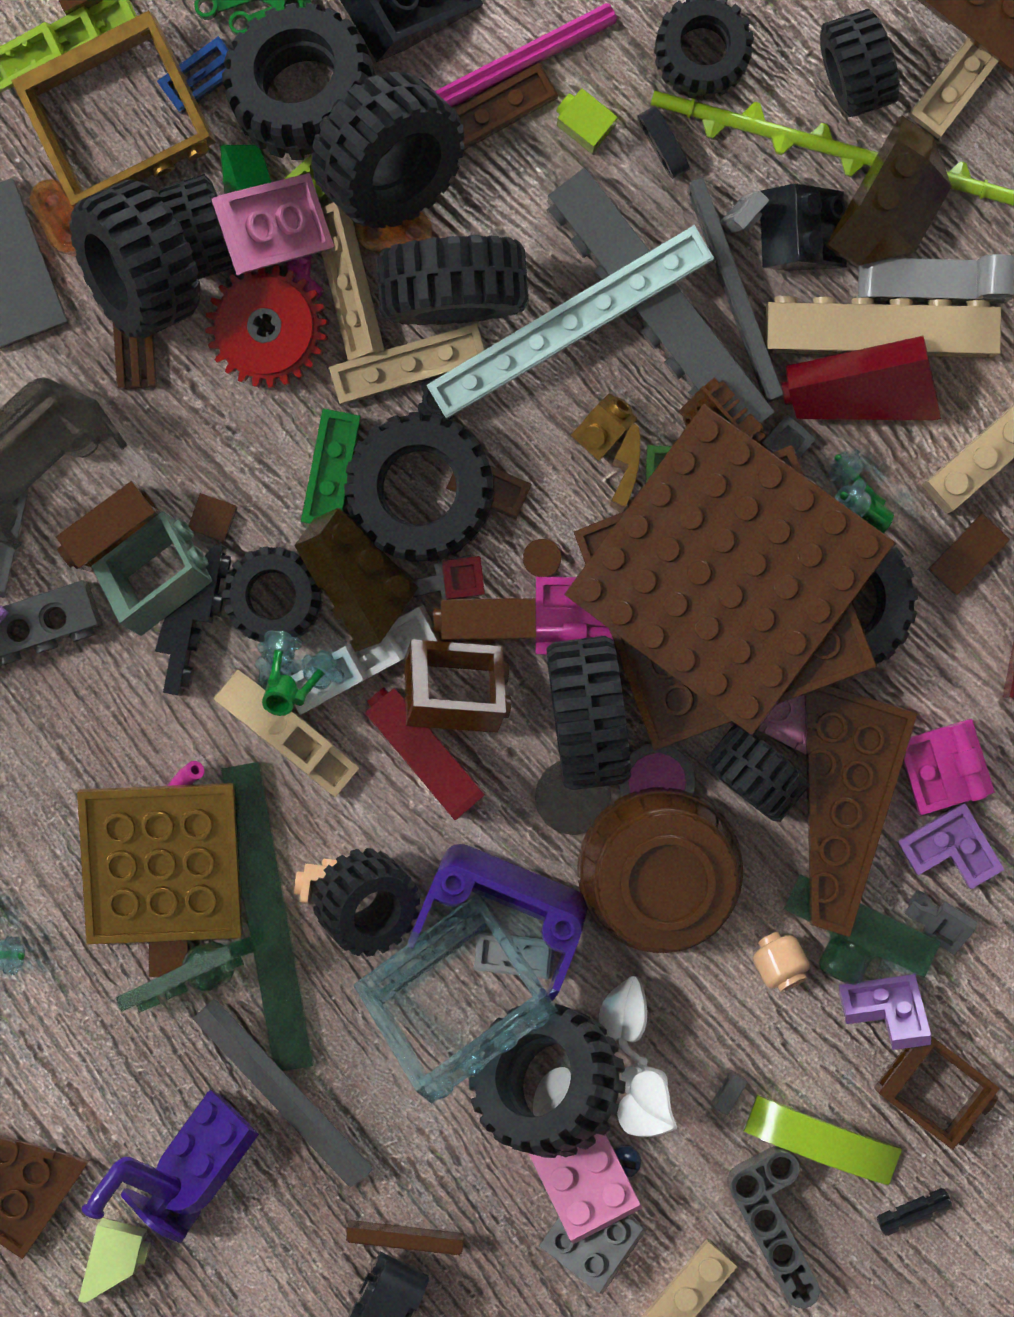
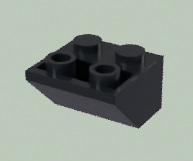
[760,183,847,271]

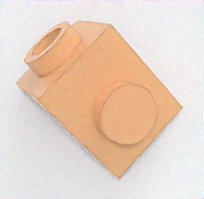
[294,859,337,904]

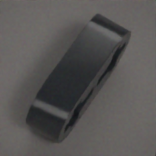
[637,106,690,179]

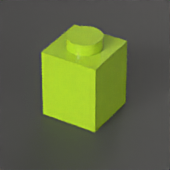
[556,88,618,154]

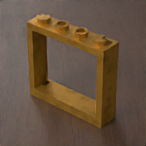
[11,10,216,207]

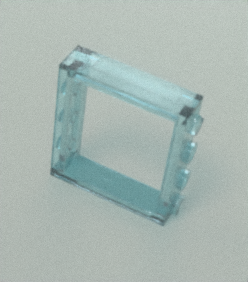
[353,893,558,1104]

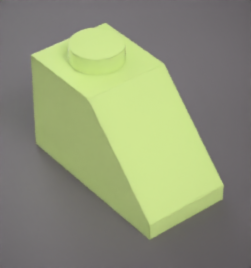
[78,1218,151,1303]

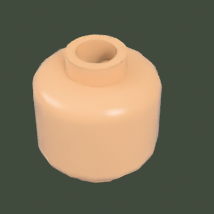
[753,932,810,992]

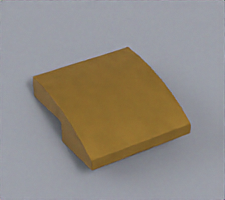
[609,423,640,512]

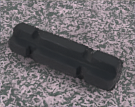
[877,1188,952,1236]

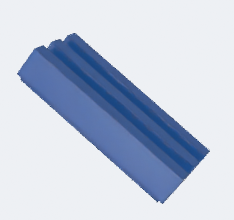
[157,36,229,114]

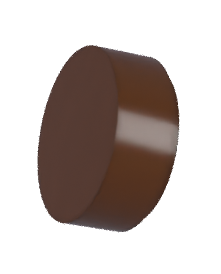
[523,539,561,577]

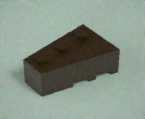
[294,508,419,652]

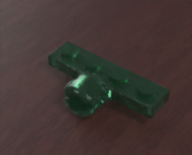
[783,874,941,985]
[116,937,256,1013]

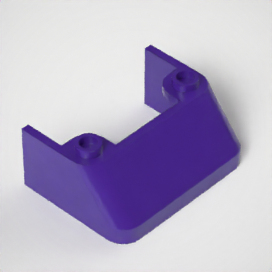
[406,844,588,1004]

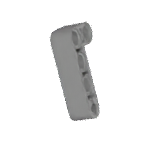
[858,255,1014,304]

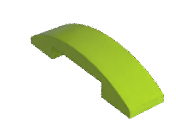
[744,1095,902,1185]

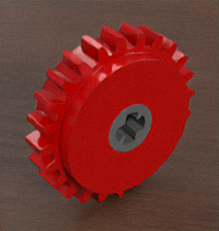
[205,265,329,388]

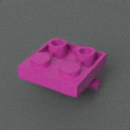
[536,577,614,655]
[903,719,995,815]

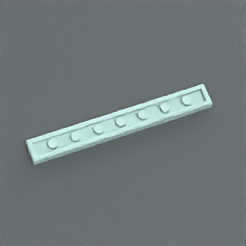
[427,225,714,419]

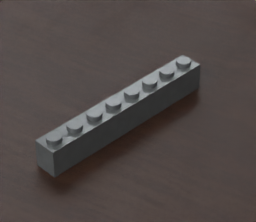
[546,167,775,424]

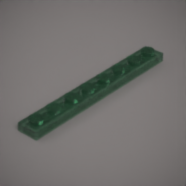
[221,762,314,1071]

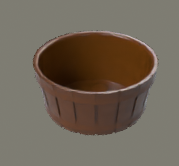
[577,787,743,953]

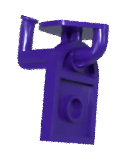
[81,1089,259,1243]

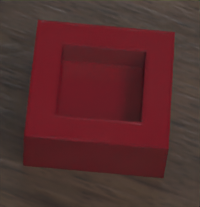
[441,556,485,600]

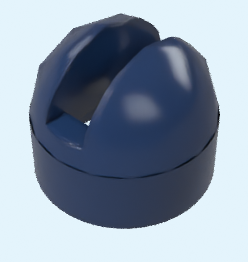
[614,1145,641,1177]

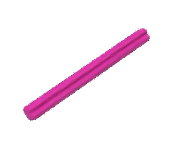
[435,3,617,107]

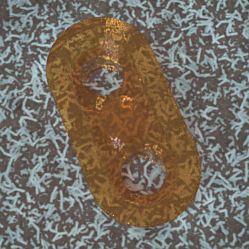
[30,179,76,255]
[355,212,432,252]

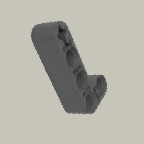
[727,1146,820,1309]

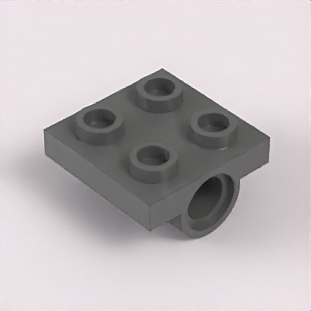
[539,1214,647,1294]

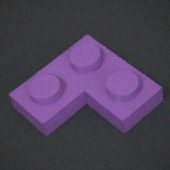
[896,803,1004,889]
[839,974,931,1050]

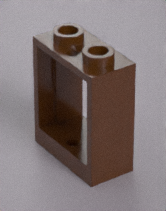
[56,481,161,572]
[434,598,536,641]
[404,639,511,733]
[874,1036,1000,1150]

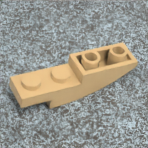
[213,669,359,798]

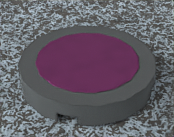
[619,744,696,797]

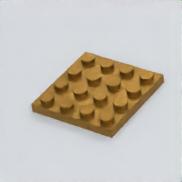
[77,783,242,945]

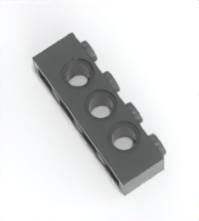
[0,580,103,666]

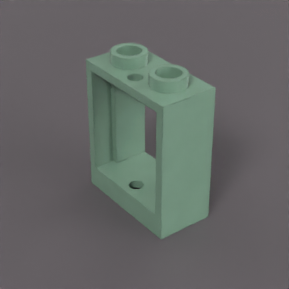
[91,511,212,636]

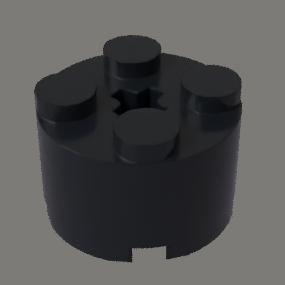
[348,1251,429,1317]

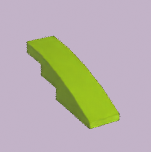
[0,0,137,93]

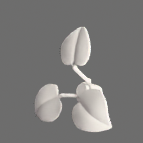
[533,976,677,1137]

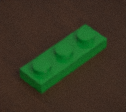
[301,408,361,524]

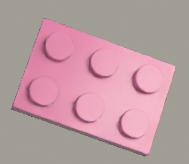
[211,173,334,275]
[529,1134,642,1244]

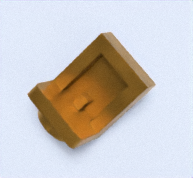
[571,393,637,461]

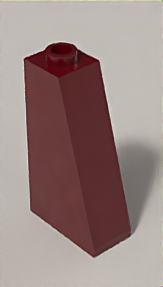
[781,336,941,421]
[365,687,485,820]

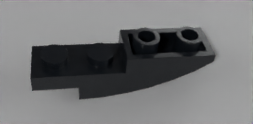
[155,545,231,696]

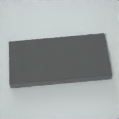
[0,178,69,349]

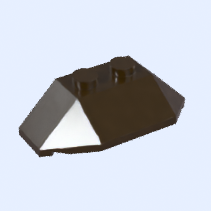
[826,115,952,267]

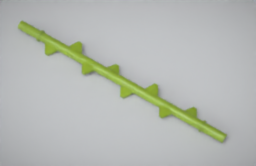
[650,90,1014,206]

